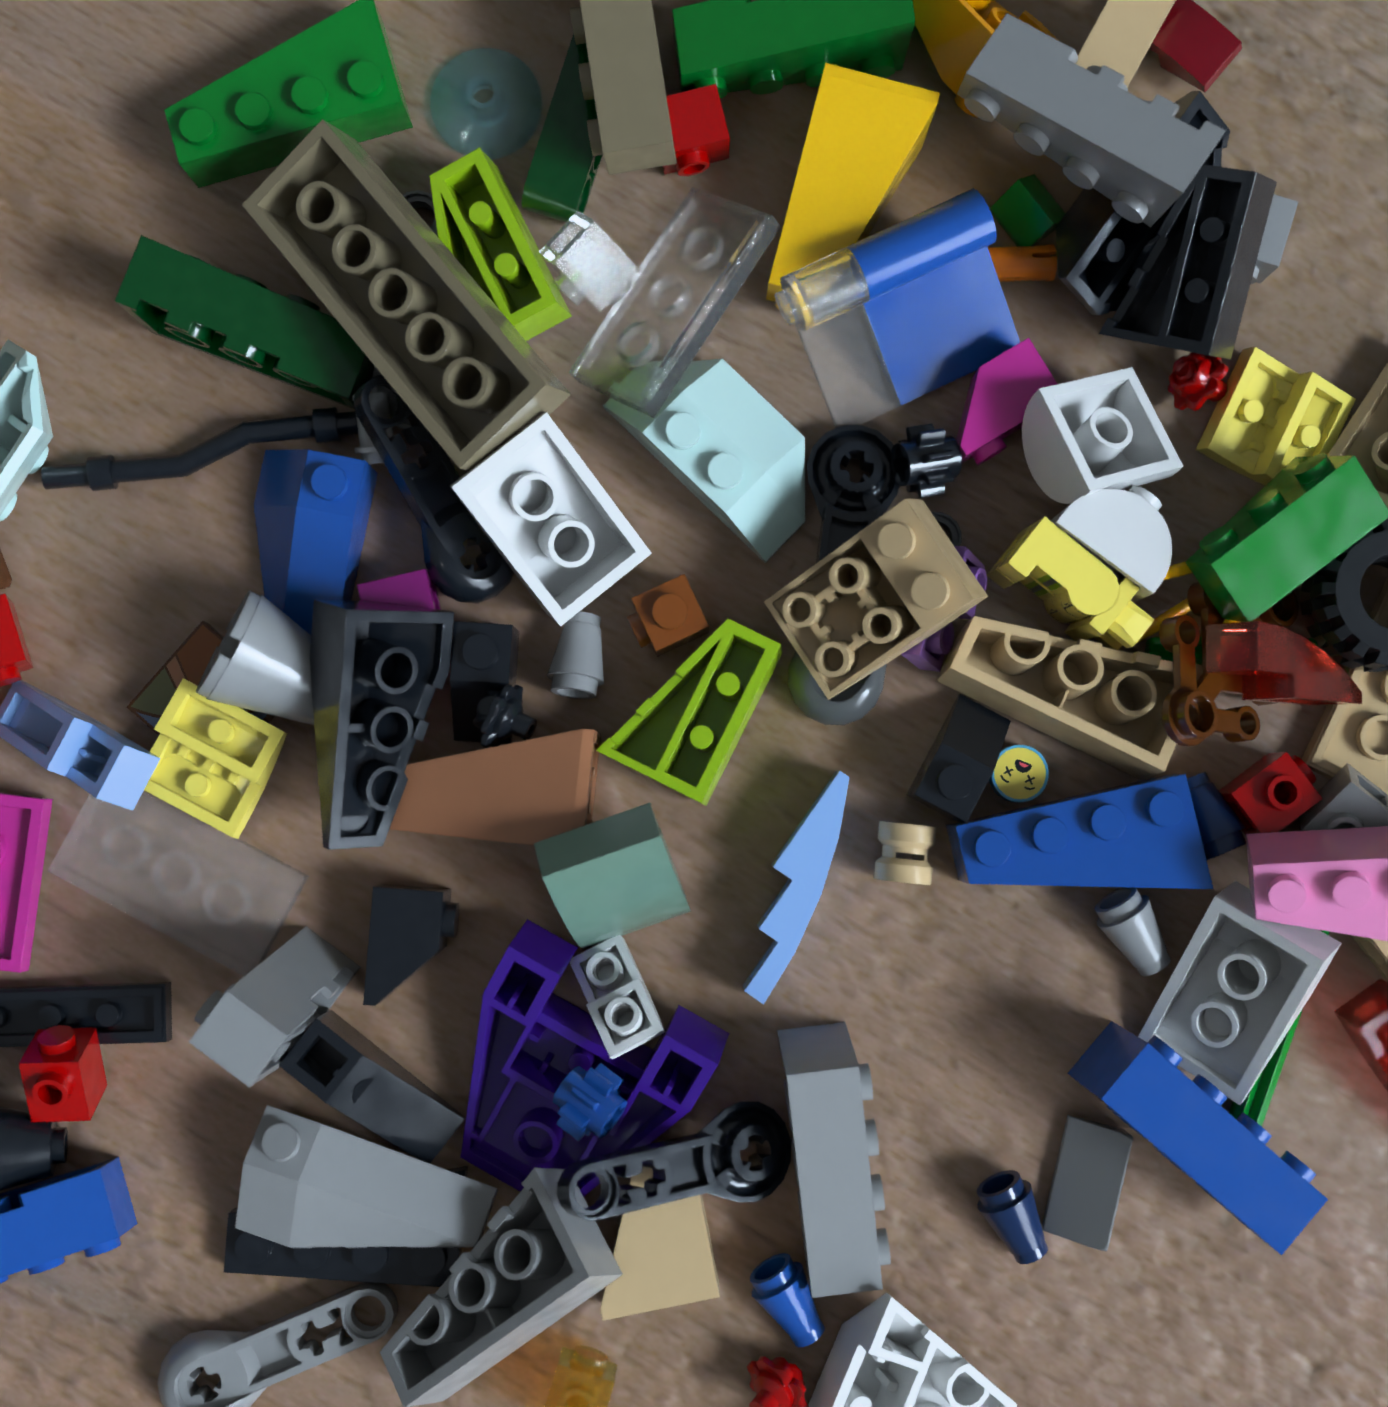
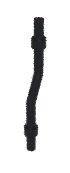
[41,407,358,491]

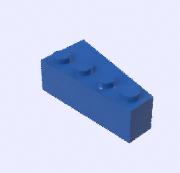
[946,774,1213,889]
[1067,1021,1328,1255]
[0,1157,138,1284]

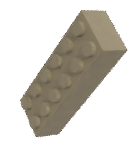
[242,119,571,471]

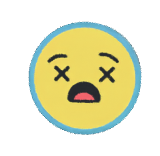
[989,745,1049,802]

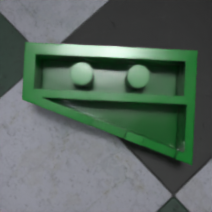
[1185,453,1388,623]

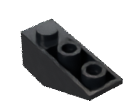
[279,1010,466,1163]

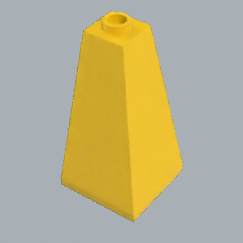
[766,63,940,316]

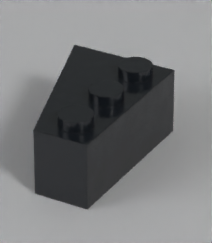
[1099,164,1277,360]

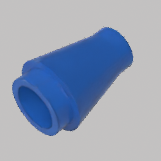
[749,1253,825,1347]

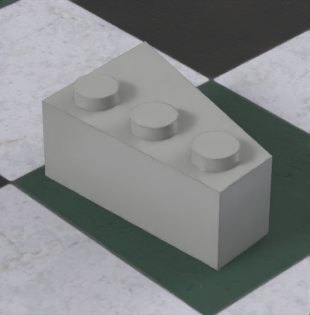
[189,926,361,1087]

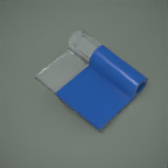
[775,188,1020,428]

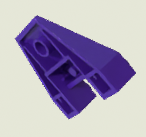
[460,919,729,1197]

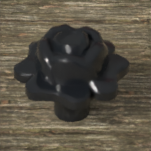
[472,684,537,748]

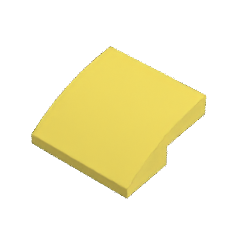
[1195,347,1356,486]
[144,678,287,839]

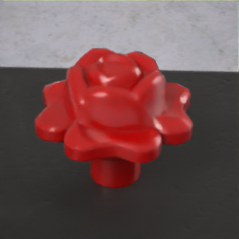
[1167,352,1229,411]
[747,1356,809,1407]

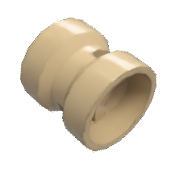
[873,821,937,885]

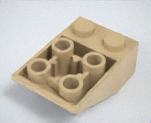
[764,498,988,700]

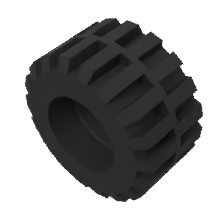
[1300,519,1388,672]

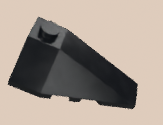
[309,600,454,850]

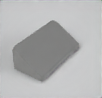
[1042,1115,1133,1252]

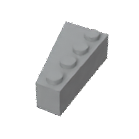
[957,13,1226,227]

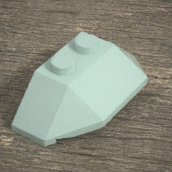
[0,340,53,522]
[603,359,805,563]

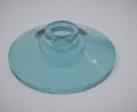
[430,48,542,159]

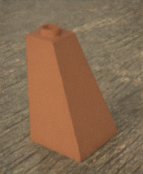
[390,729,601,845]

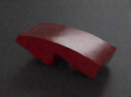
[1149,0,1242,92]

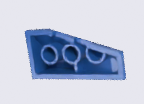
[254,449,378,635]

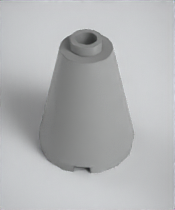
[196,590,314,725]

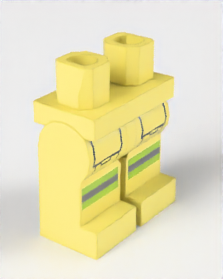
[987,516,1154,650]

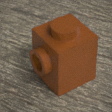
[627,574,709,657]

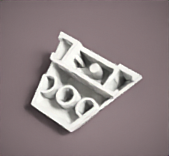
[808,1293,1017,1407]

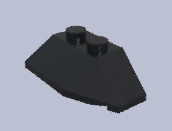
[1056,91,1230,315]

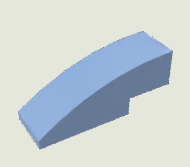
[0,680,160,811]

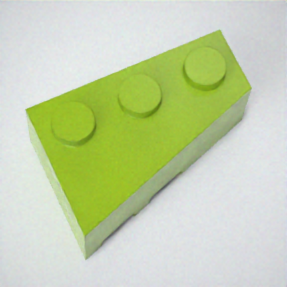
[429,147,572,341]
[596,618,783,806]

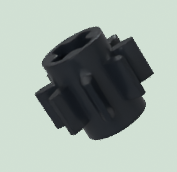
[890,423,962,498]

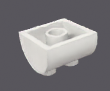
[1022,367,1183,504]
[1050,485,1172,603]

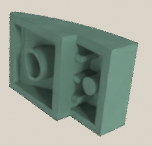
[534,803,691,949]

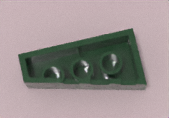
[115,235,375,410]

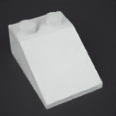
[450,412,652,626]
[1138,881,1342,1105]

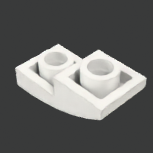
[570,935,665,1060]

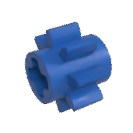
[552,1063,627,1141]

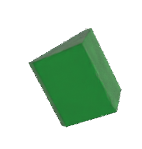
[990,174,1066,247]

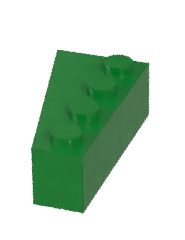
[164,0,413,188]
[672,0,915,99]

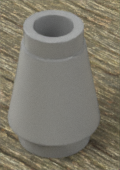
[547,611,604,699]
[1095,887,1171,976]

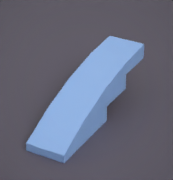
[743,771,850,1005]

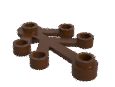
[1159,582,1299,747]

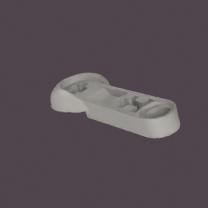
[157,1282,398,1407]

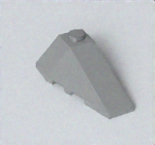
[235,1105,498,1248]

